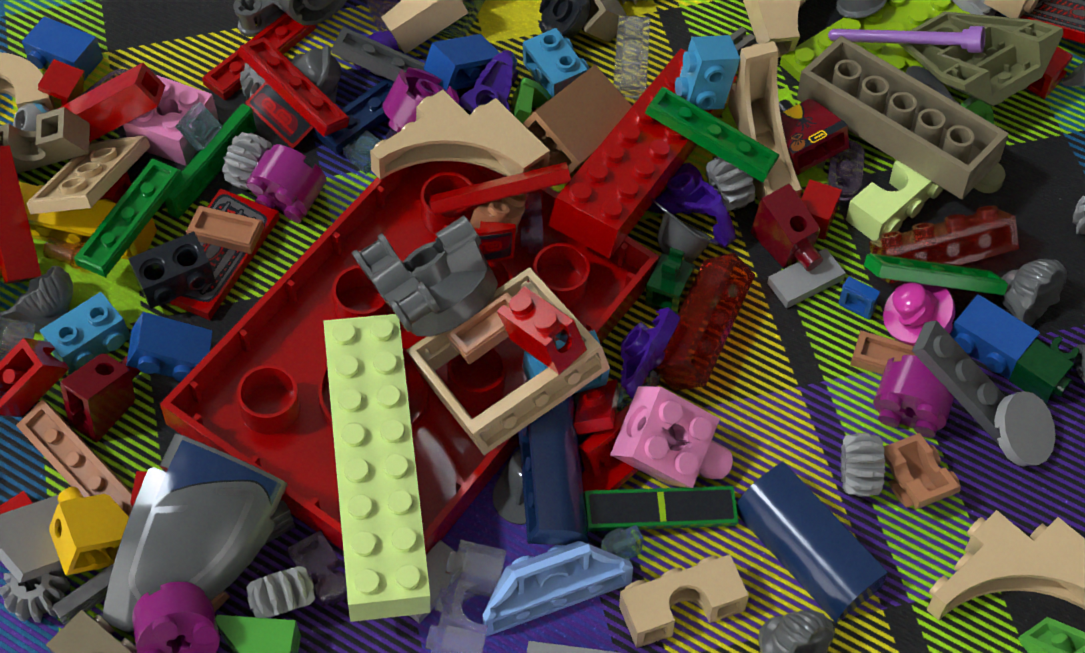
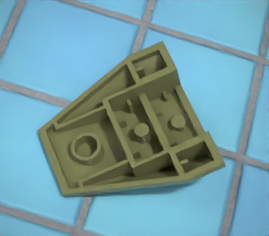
[899,11,1063,106]

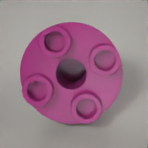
[883,282,955,346]

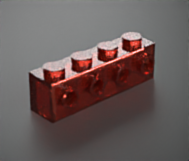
[869,206,1019,284]
[652,253,755,391]

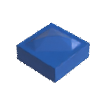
[838,276,881,320]

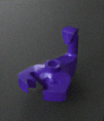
[458,50,519,113]
[647,162,737,249]
[621,308,681,399]

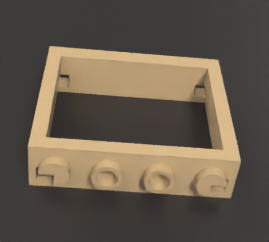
[407,267,610,455]

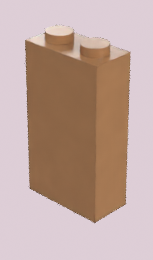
[522,64,632,173]

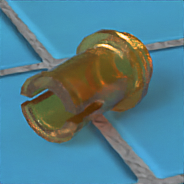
[43,237,85,269]

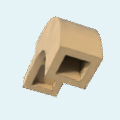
[0,52,56,111]

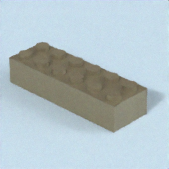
[797,36,1009,199]

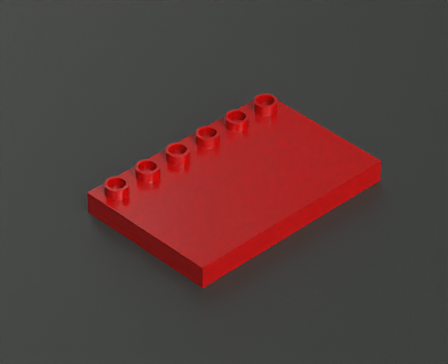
[160,161,659,555]

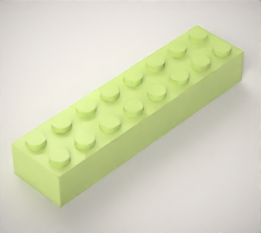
[324,314,430,622]

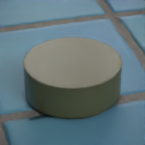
[974,163,1005,193]

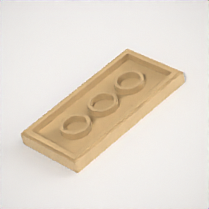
[26,136,150,214]

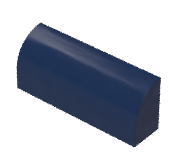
[518,395,588,545]
[736,461,888,623]

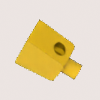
[49,487,129,576]

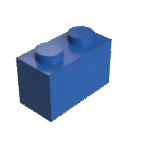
[22,16,103,81]
[423,34,500,91]
[950,294,1040,379]
[126,312,212,382]

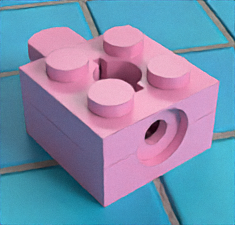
[123,75,219,166]
[610,386,733,488]

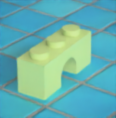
[846,160,944,244]

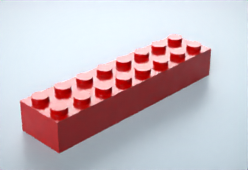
[549,49,737,259]

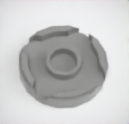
[994,391,1055,466]

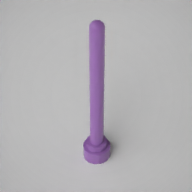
[828,26,986,53]

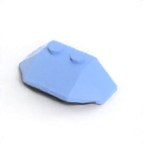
[483,541,633,636]

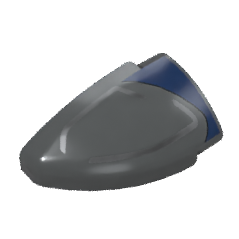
[102,434,288,635]

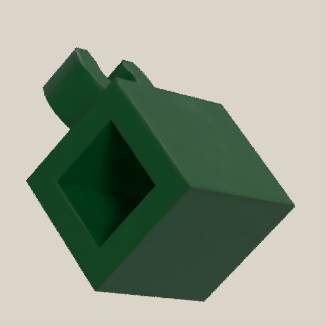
[645,247,695,315]
[1008,336,1079,404]

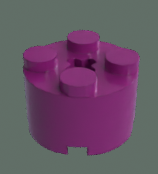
[382,68,459,132]
[246,144,327,223]
[873,355,955,438]
[132,582,220,653]

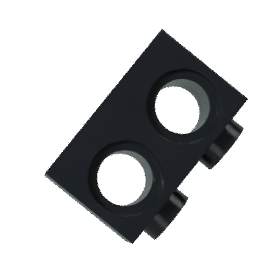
[128,231,216,309]

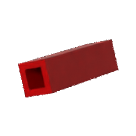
[57,63,166,142]

